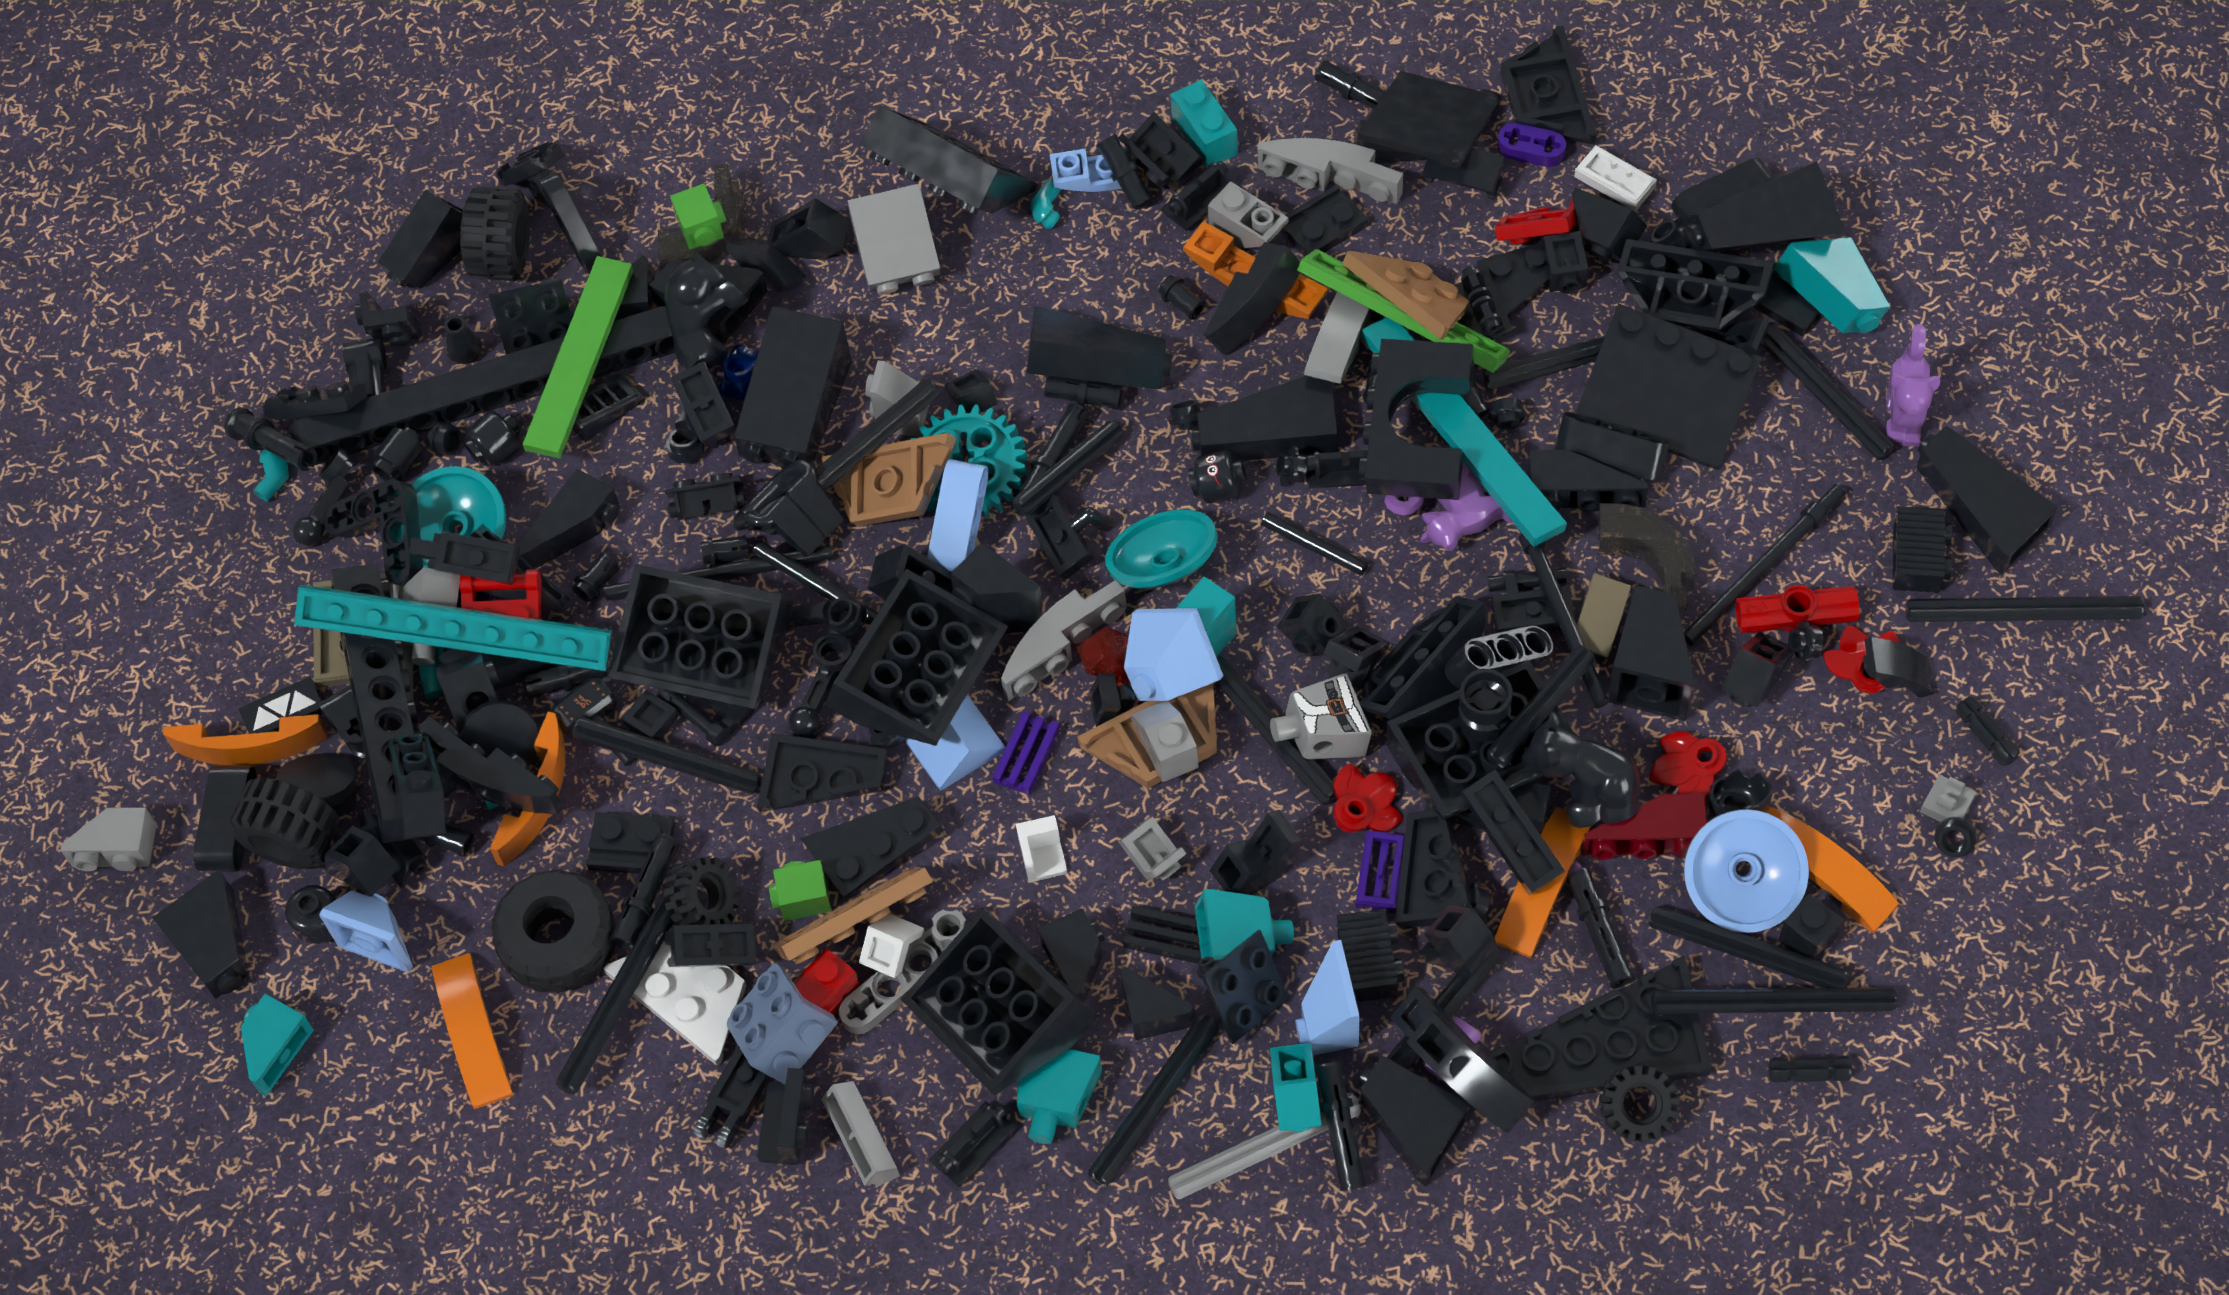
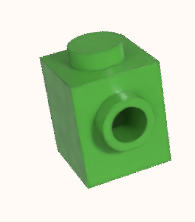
[670,184,726,250]
[769,860,832,921]

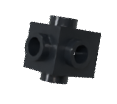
[1277,594,1349,657]

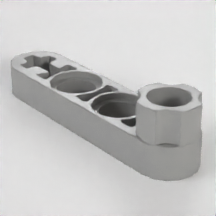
[839,909,967,1035]

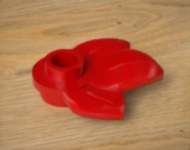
[1823,625,1900,694]
[1649,731,1727,798]
[1333,763,1403,833]

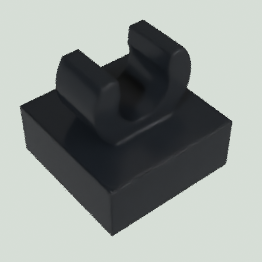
[1089,673,1136,727]

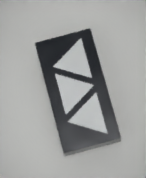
[238,677,323,734]

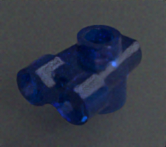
[720,344,759,400]

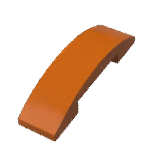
[1183,221,1328,319]
[490,712,566,866]
[163,715,328,765]
[1767,806,1899,934]
[1495,807,1593,959]
[431,953,513,1110]

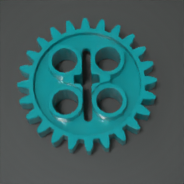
[911,404,1028,519]

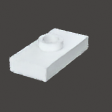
[1574,145,1657,212]

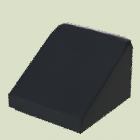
[945,369,997,413]

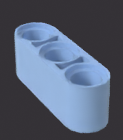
[927,459,988,572]

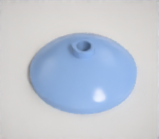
[1684,809,1809,933]

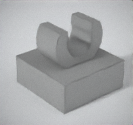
[1920,774,1976,822]

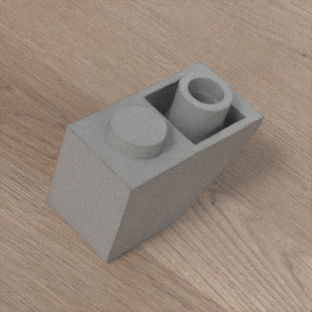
[1208,181,1289,249]
[865,360,929,437]
[61,808,157,871]

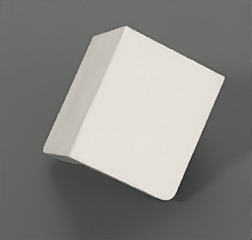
[1016,815,1067,883]
[859,914,924,978]

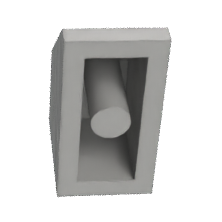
[1130,701,1199,783]

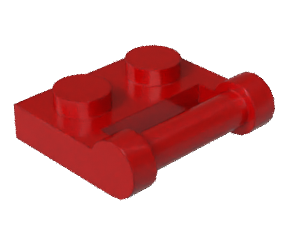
[460,569,541,620]

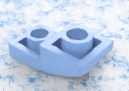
[1050,149,1121,192]

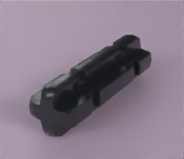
[1956,696,2020,766]
[1768,1056,1852,1082]

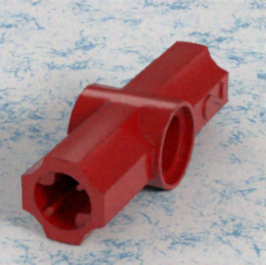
[1735,585,1860,634]

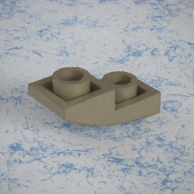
[1576,573,1631,658]

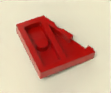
[1495,200,1577,244]

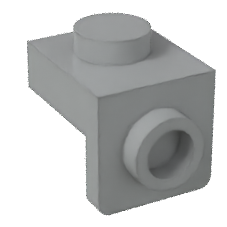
[1118,816,1187,880]

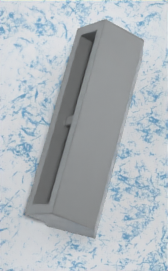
[821,1081,899,1188]

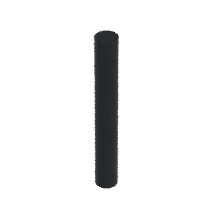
[1261,512,1368,576]

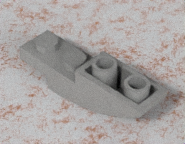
[1257,138,1403,204]
[1001,580,1127,701]

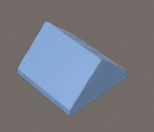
[904,695,1006,791]

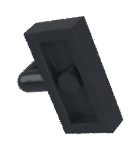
[1025,495,1114,580]

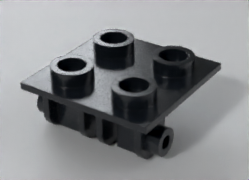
[1454,266,1514,340]
[489,279,574,354]
[1197,930,1289,1044]

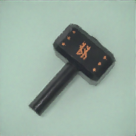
[551,676,637,766]

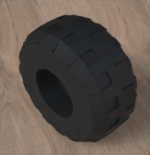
[491,869,616,993]

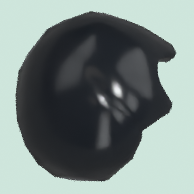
[1708,769,1772,817]

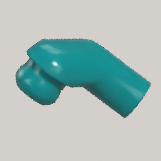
[1030,179,1061,229]
[253,450,289,502]
[418,646,449,700]

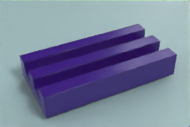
[992,711,1060,795]
[1355,830,1405,913]

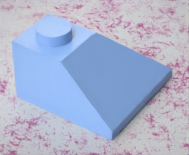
[1124,608,1223,701]
[319,890,413,973]
[1295,940,1359,1055]

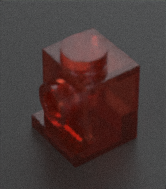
[1077,626,1129,687]

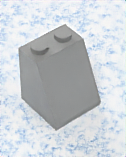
[848,184,940,295]

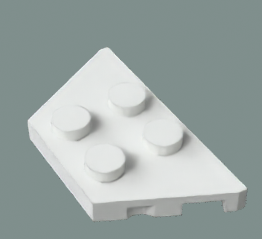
[604,941,746,1066]

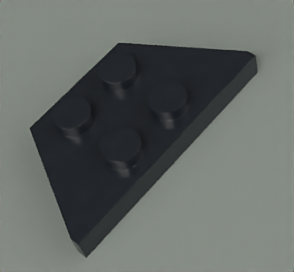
[1500,26,1596,144]

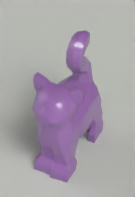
[1886,324,1940,446]
[1384,462,1513,551]

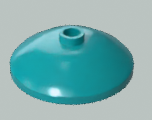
[396,466,507,569]
[1105,509,1218,589]

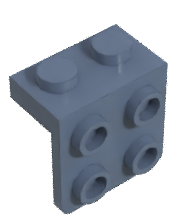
[727,963,838,1084]

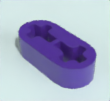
[1498,123,1566,167]

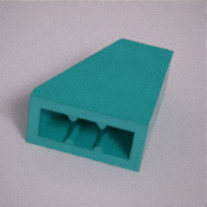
[1774,237,1890,334]

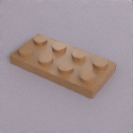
[773,866,933,963]

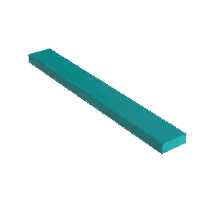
[1361,317,1567,547]
[294,585,612,671]

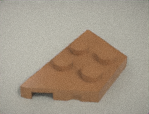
[1342,251,1470,340]
[822,433,955,526]
[1077,683,1217,788]

